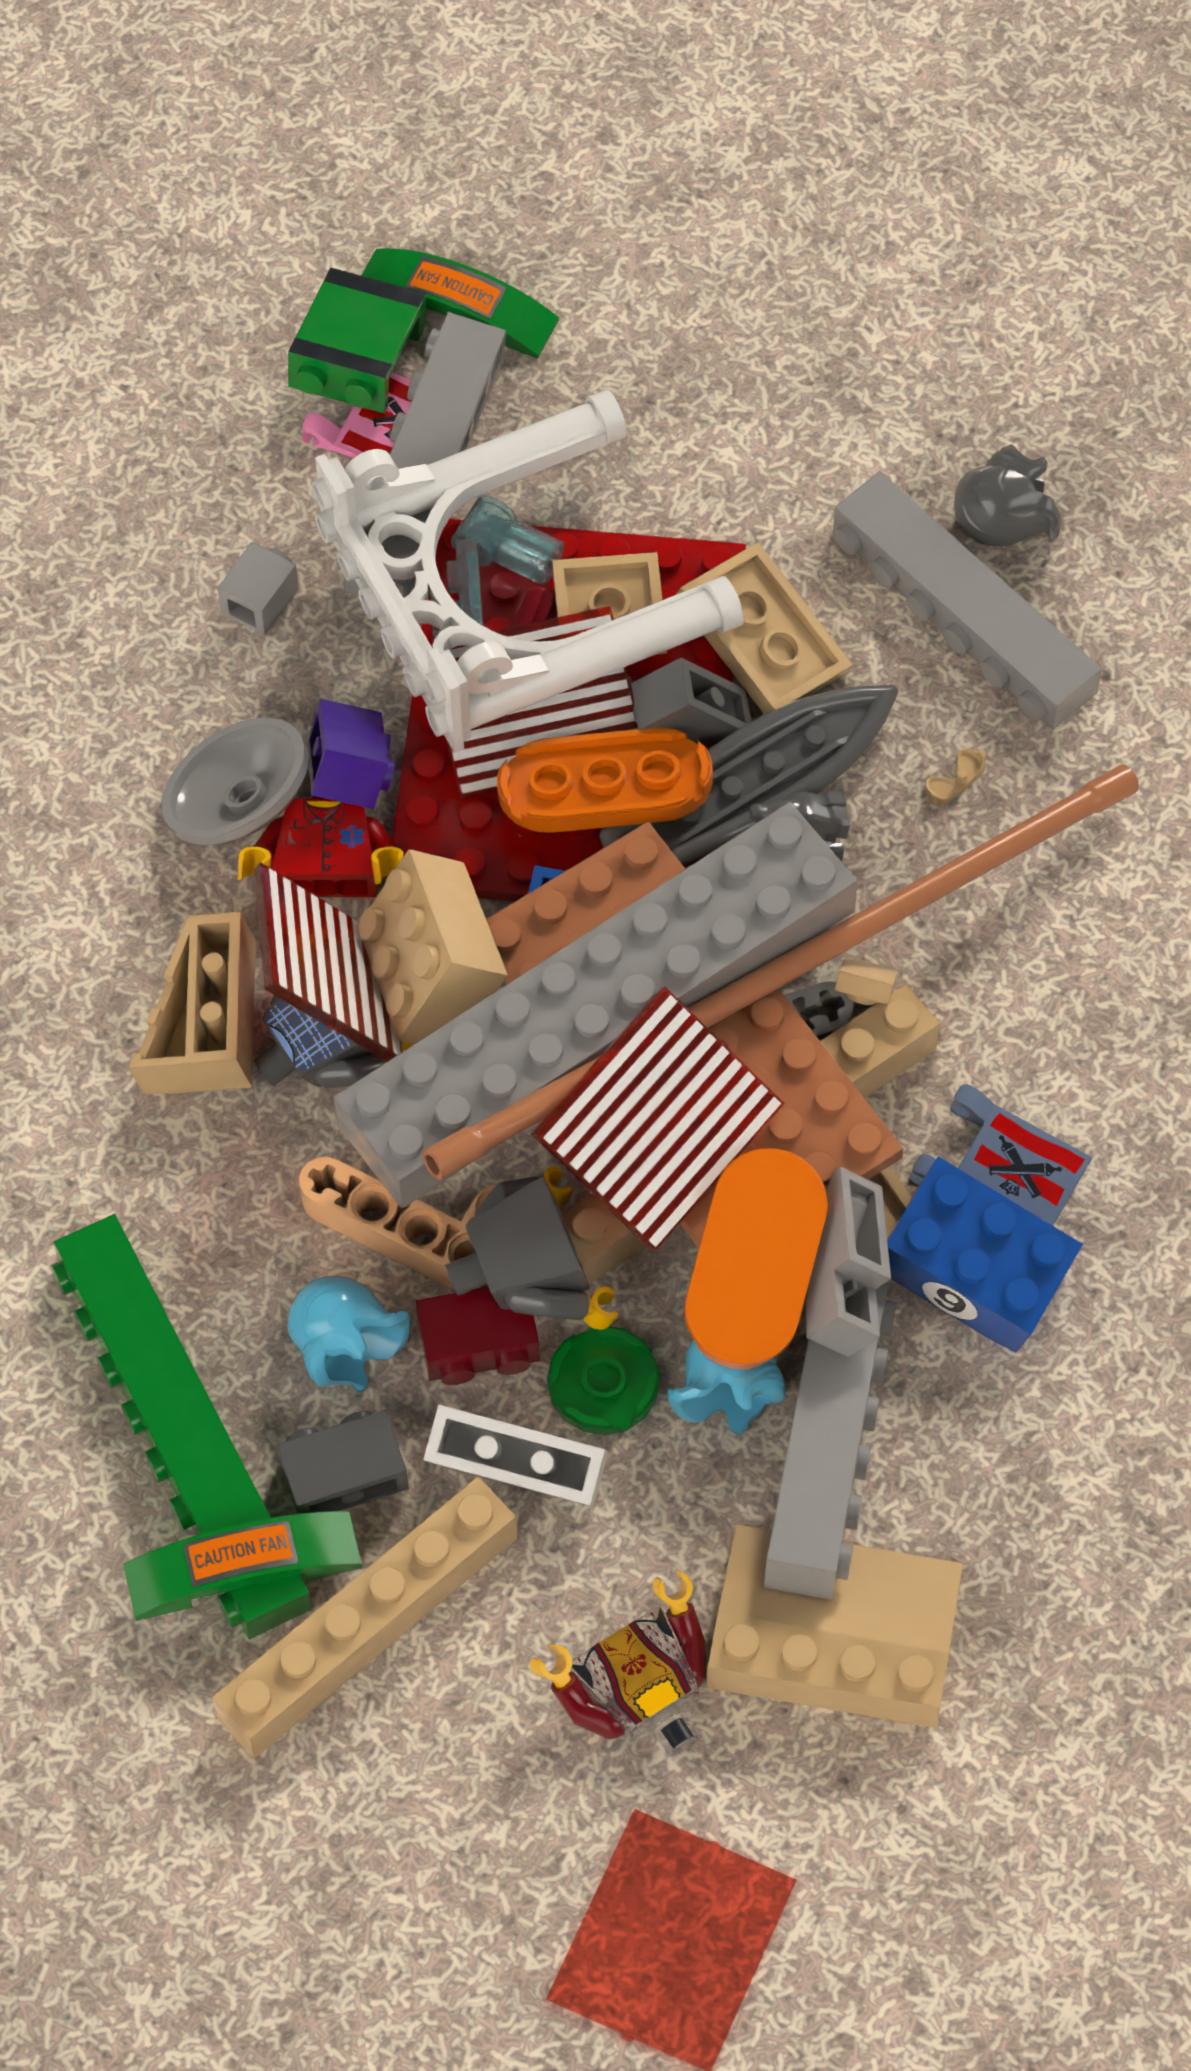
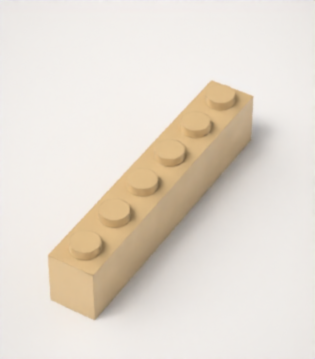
[212,1476,518,1759]

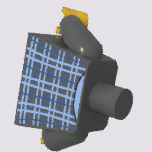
[254,938,414,1088]

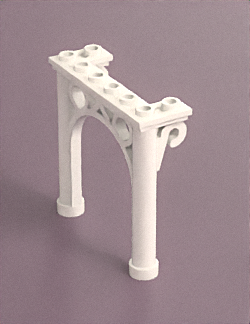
[311,389,744,753]

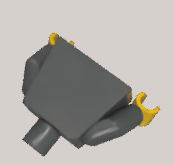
[445,1166,619,1330]

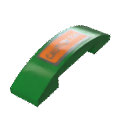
[361,248,559,359]
[123,1511,362,1621]

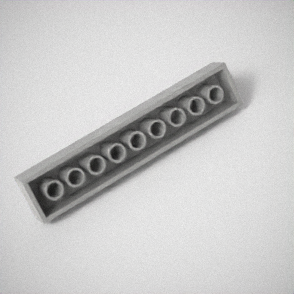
[334,801,857,1208]

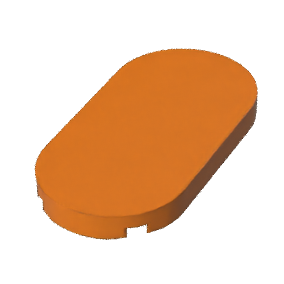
[497,728,713,833]
[684,1148,828,1369]

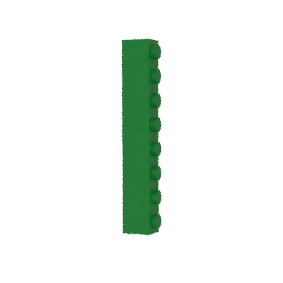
[50,1214,311,1640]

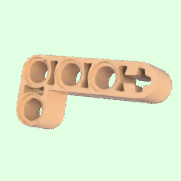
[299,1157,496,1290]

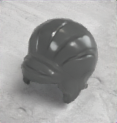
[954,444,1061,546]

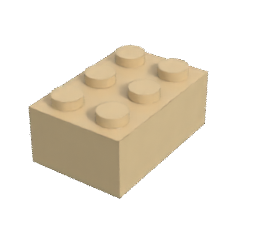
[357,849,508,1044]

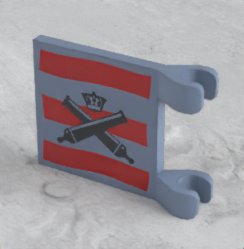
[909,1084,1092,1226]

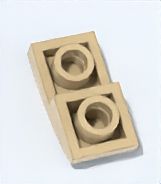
[835,956,899,1005]

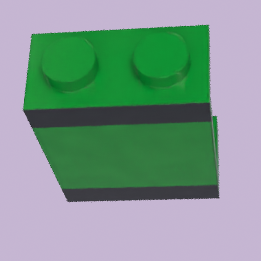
[288,267,426,414]

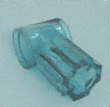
[451,495,564,585]

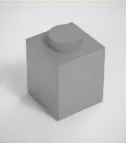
[218,542,299,635]

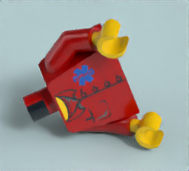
[237,794,404,897]

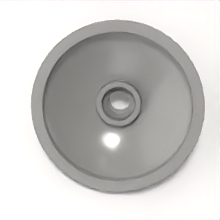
[161,718,309,845]

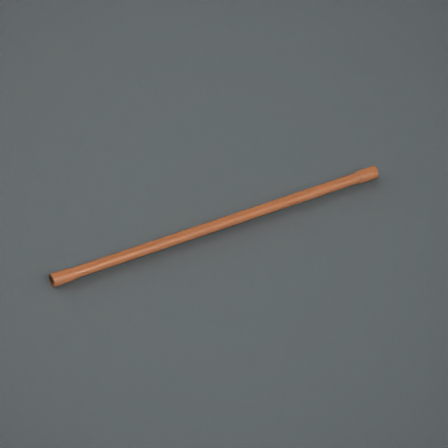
[422,764,1139,1180]

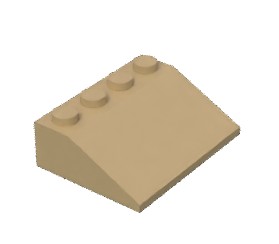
[707,1524,963,1728]

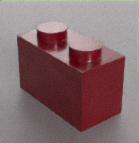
[415,1287,540,1385]

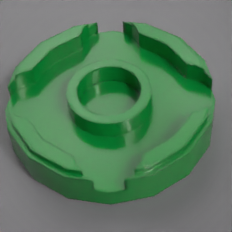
[547,1326,660,1435]

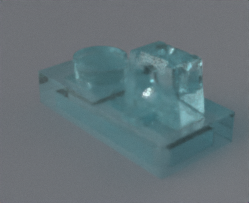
[431,539,483,641]

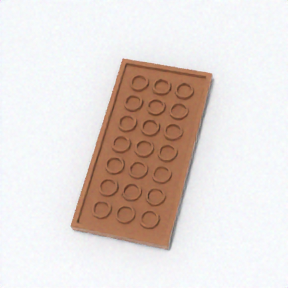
[486,821,903,1249]

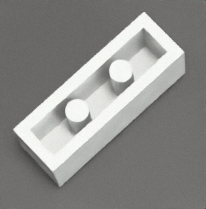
[423,1404,608,1507]

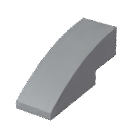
[806,1166,891,1357]

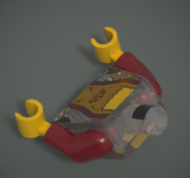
[530,1569,706,1757]

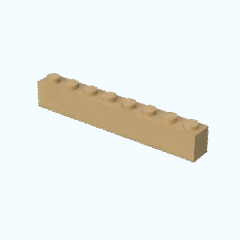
[561,984,940,1284]

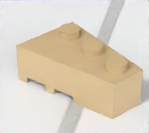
[128,911,256,1094]

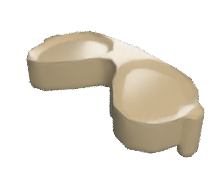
[925,749,986,805]

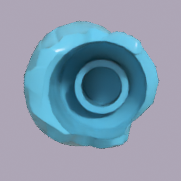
[287,1276,412,1393]
[667,1339,786,1435]

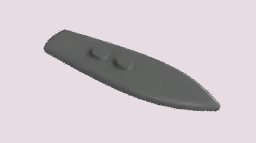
[599,685,898,866]

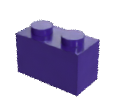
[306,699,394,809]

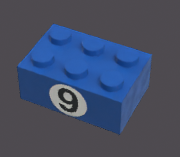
[887,1156,1083,1353]

